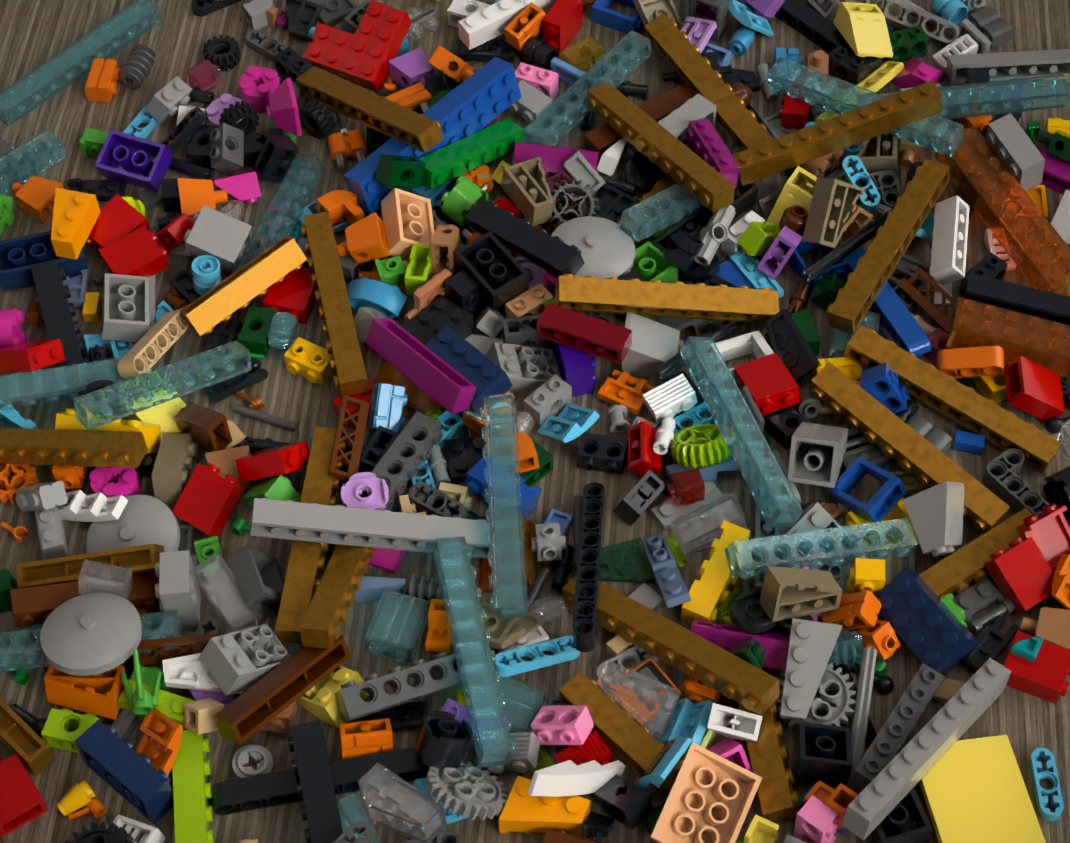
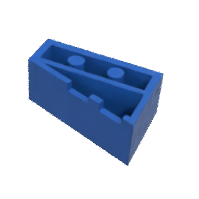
[464,455,542,528]

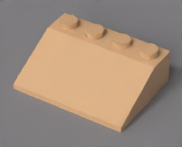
[650,742,762,843]

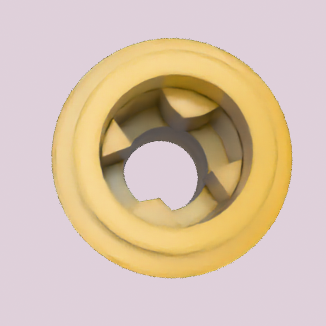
[56,780,96,816]

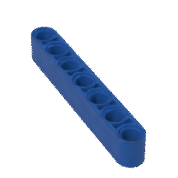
[845,248,932,357]

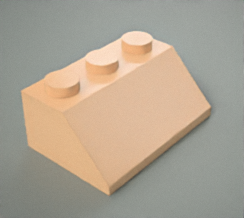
[381,188,435,259]

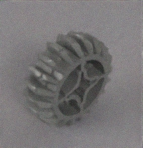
[547,179,600,231]

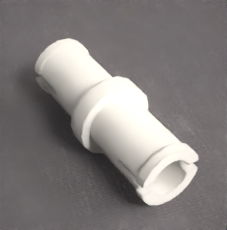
[653,417,676,455]

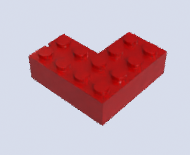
[302,0,412,92]

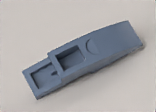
[641,534,691,608]

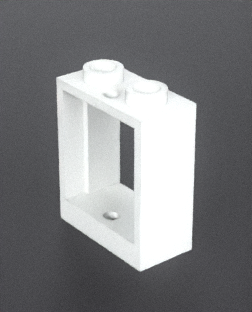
[707,330,774,389]

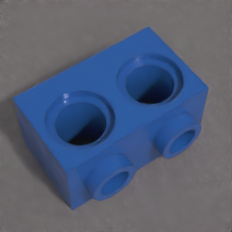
[861,362,909,413]

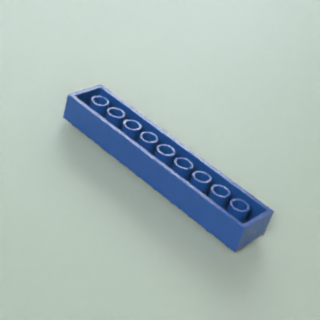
[343,57,522,215]

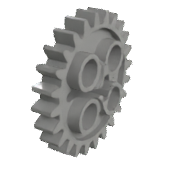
[776,662,857,731]
[425,761,508,820]

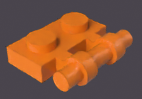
[597,369,655,416]

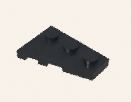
[454,31,516,63]
[766,309,821,383]

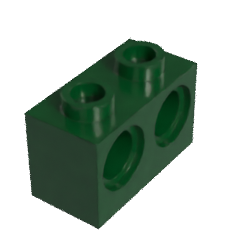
[884,25,929,62]

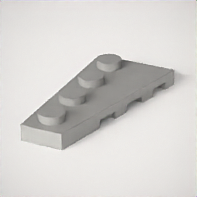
[780,618,843,721]

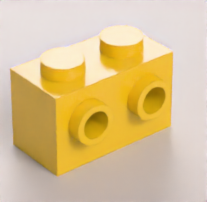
[284,337,335,386]
[846,558,885,596]

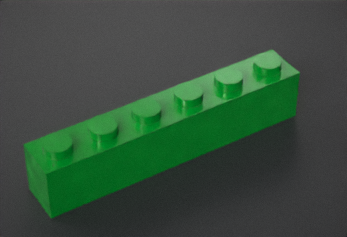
[418,118,524,190]

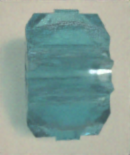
[268,312,298,350]
[828,629,864,666]

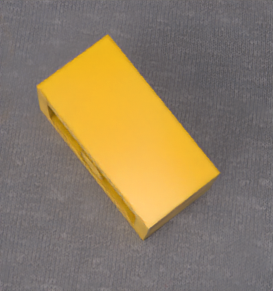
[82,292,102,322]

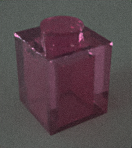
[187,59,221,91]

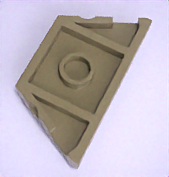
[632,0,683,57]
[455,595,543,650]

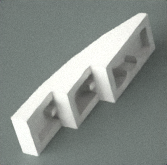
[56,490,128,522]
[528,760,625,797]

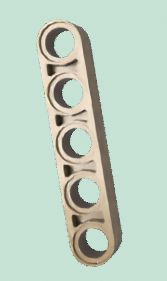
[117,308,190,379]

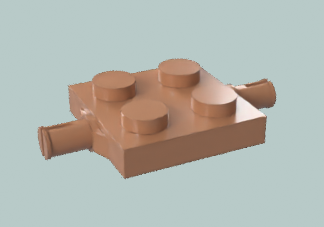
[404,268,452,322]

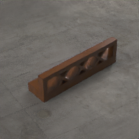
[898,268,983,347]
[327,395,370,488]
[137,633,228,666]

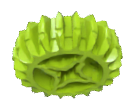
[670,422,733,468]

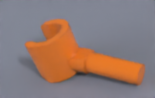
[384,76,397,91]
[0,521,28,544]
[68,799,107,821]

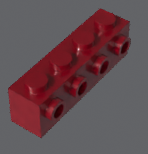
[536,302,632,364]

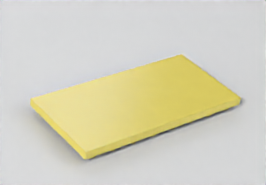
[919,735,1046,843]

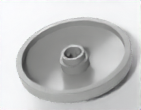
[551,216,635,279]
[86,494,180,572]
[40,592,142,676]

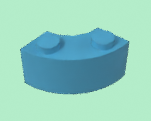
[347,277,408,319]

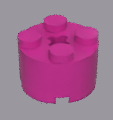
[239,66,280,114]
[0,308,27,349]
[89,467,141,498]

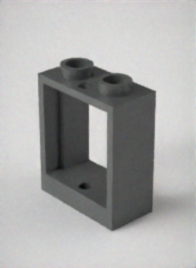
[682,0,728,42]
[229,545,285,617]

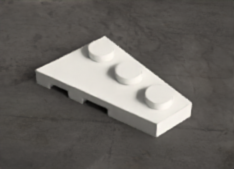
[162,653,244,695]

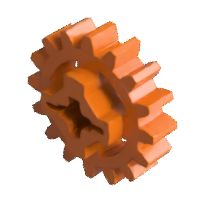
[0,464,39,505]

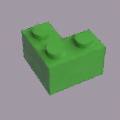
[242,475,302,509]

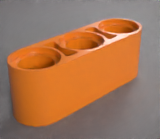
[937,346,1004,378]

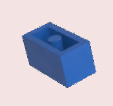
[952,430,985,455]

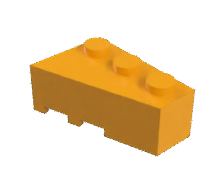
[51,187,100,260]
[498,776,591,836]

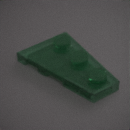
[572,538,655,583]

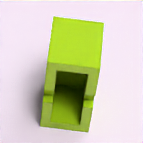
[737,221,781,257]
[404,244,433,295]

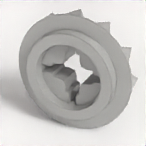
[232,744,273,778]

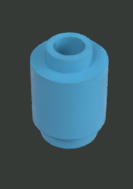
[728,26,754,55]

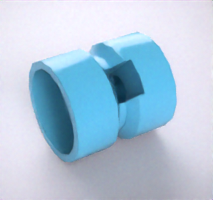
[931,0,969,25]
[191,255,222,295]

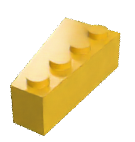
[55,408,161,454]
[681,520,751,624]

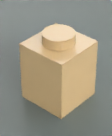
[184,698,224,735]

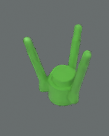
[121,649,162,715]

